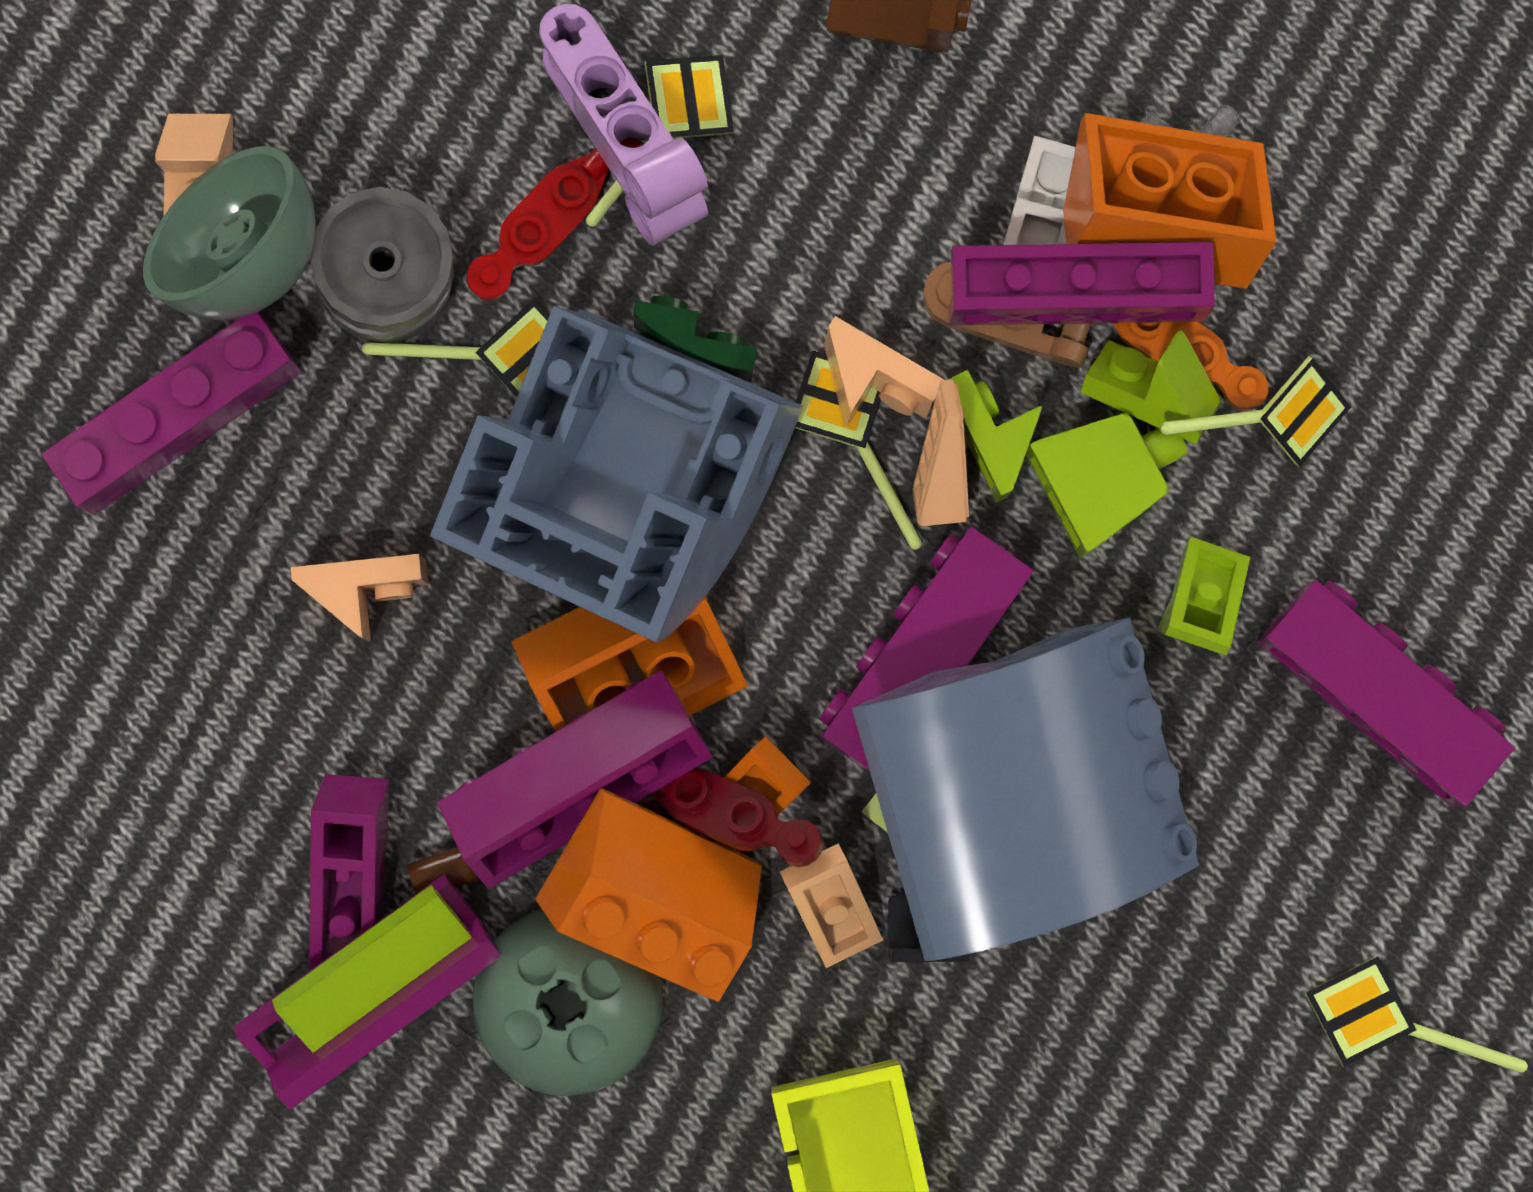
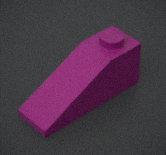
[309,774,389,971]

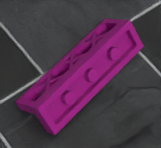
[949,242,1215,325]
[233,874,501,1110]

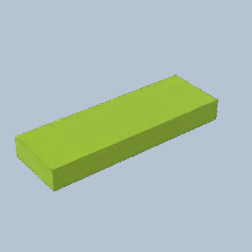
[272,885,472,1053]

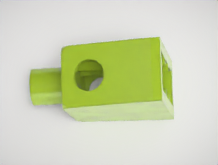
[1026,413,1188,558]

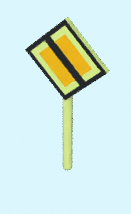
[586,55,734,227]
[362,299,550,398]
[795,350,922,550]
[1160,356,1351,467]
[1305,956,1528,1073]

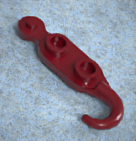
[652,768,823,867]

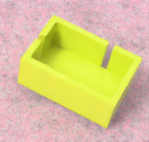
[771,1058,929,1192]

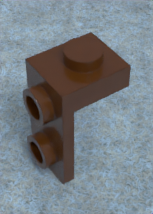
[826,0,971,53]

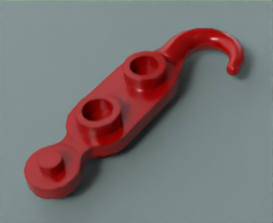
[466,137,645,301]

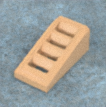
[912,380,969,526]

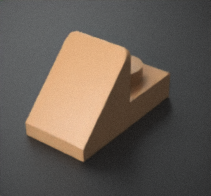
[155,114,233,215]
[824,316,944,427]
[291,554,429,641]
[780,843,883,968]

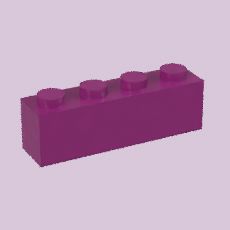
[41,312,303,515]
[819,526,1034,774]
[1256,580,1515,808]
[437,670,713,889]

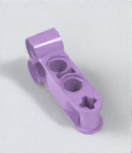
[539,4,708,246]

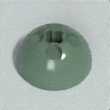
[143,146,316,320]
[473,909,663,1096]

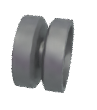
[310,187,454,343]

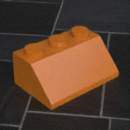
[1063,113,1277,289]
[511,596,748,732]
[535,788,762,1002]

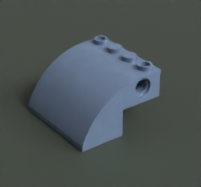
[430,306,803,642]
[852,618,1199,961]

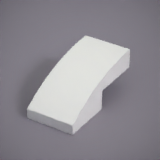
[1003,136,1075,245]

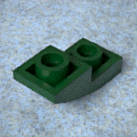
[633,296,757,383]

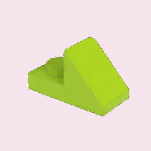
[1080,330,1221,445]
[947,370,1042,503]
[1157,536,1250,656]

